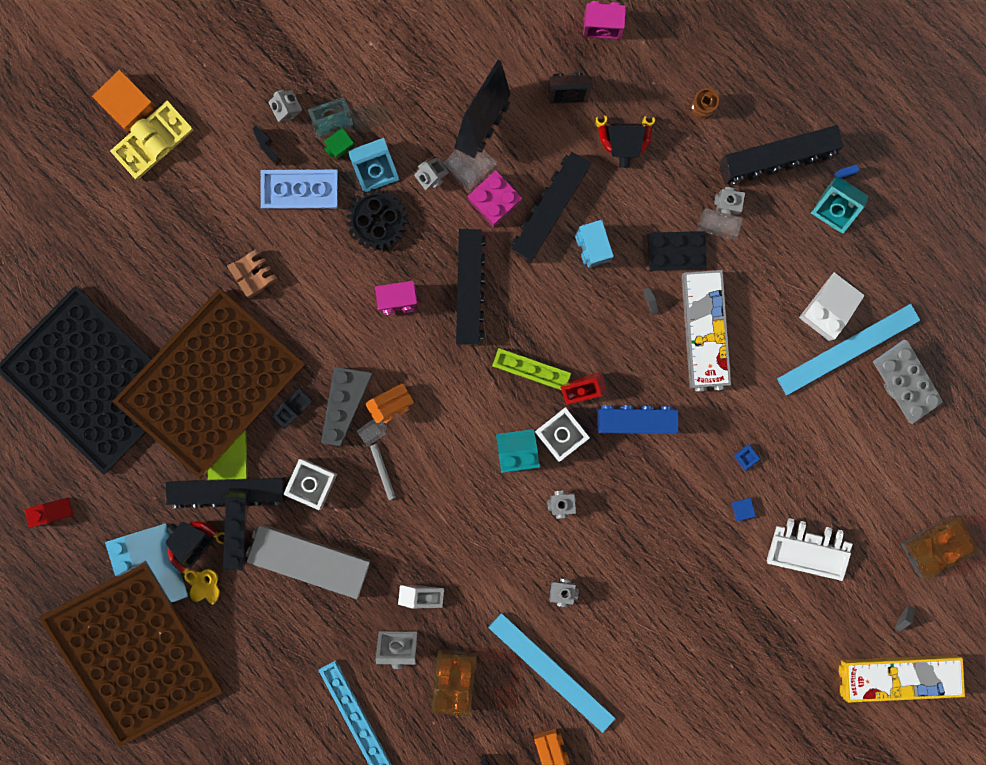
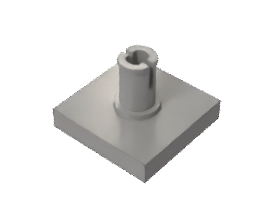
[376,631,417,669]

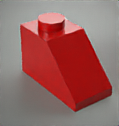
[561,372,607,405]
[24,497,74,528]

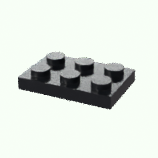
[648,231,707,271]

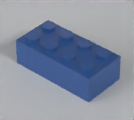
[596,405,678,434]

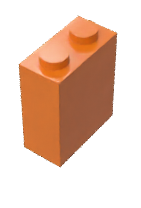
[92,70,156,133]

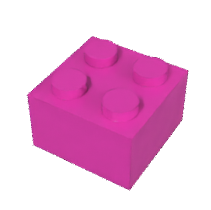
[583,1,626,40]
[468,170,522,228]
[375,281,419,316]

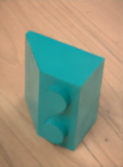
[811,176,869,234]
[496,429,540,473]

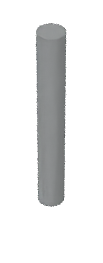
[370,444,396,500]

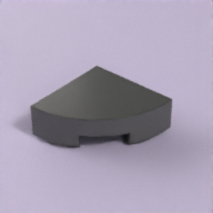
[643,287,659,315]
[894,606,915,632]

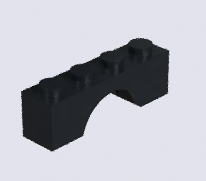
[223,488,249,571]

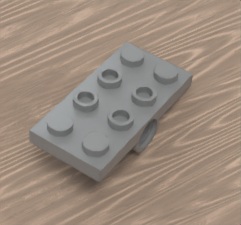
[873,340,943,424]

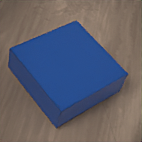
[835,165,859,179]
[733,444,761,471]
[731,498,756,521]

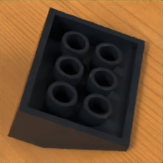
[454,60,511,159]

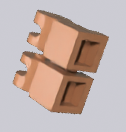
[227,249,277,300]

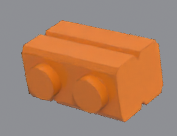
[366,384,414,423]
[534,729,570,765]

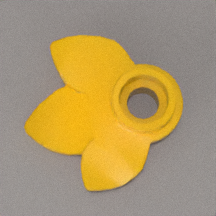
[188,569,220,605]

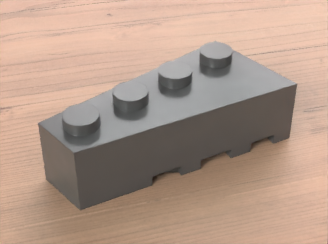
[321,367,374,446]

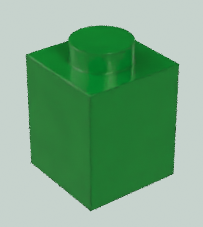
[324,128,355,161]

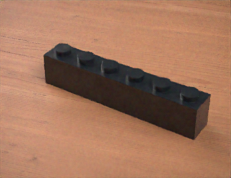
[511,152,591,263]
[456,229,486,346]
[166,478,285,508]

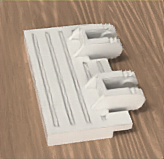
[767,519,852,581]

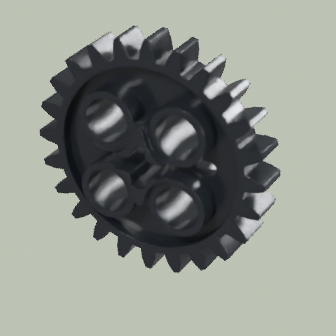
[346,188,408,251]

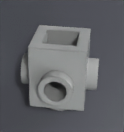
[268,90,302,122]
[414,157,449,190]
[714,187,745,216]
[547,490,576,518]
[549,578,579,607]

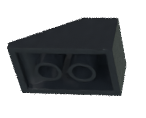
[549,73,591,104]

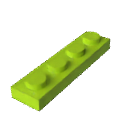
[492,348,571,391]

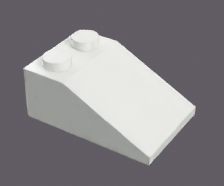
[799,273,865,341]

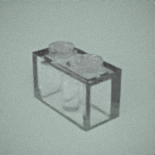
[697,208,743,240]

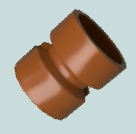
[691,88,720,119]

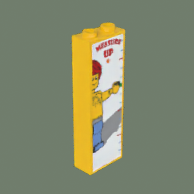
[839,655,965,702]

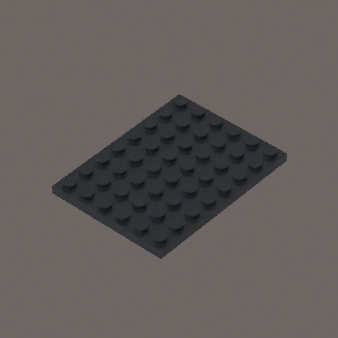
[0,286,152,475]

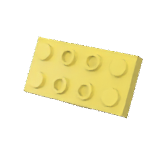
[110,101,194,180]

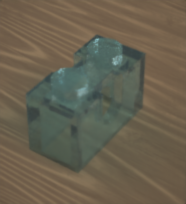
[308,97,353,137]

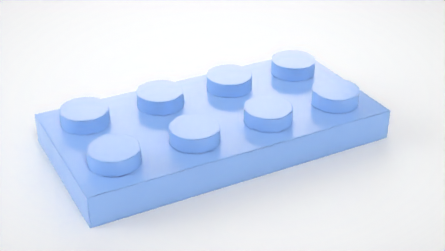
[261,170,338,209]

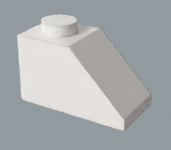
[398,585,444,608]

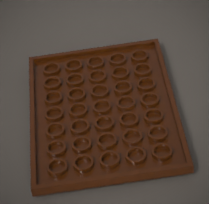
[112,288,305,479]
[39,560,223,747]

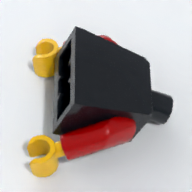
[596,115,655,168]
[166,521,225,582]

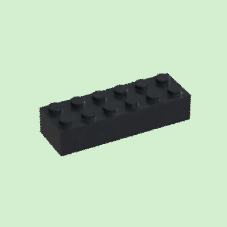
[719,125,844,186]

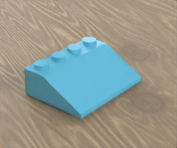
[105,523,189,602]

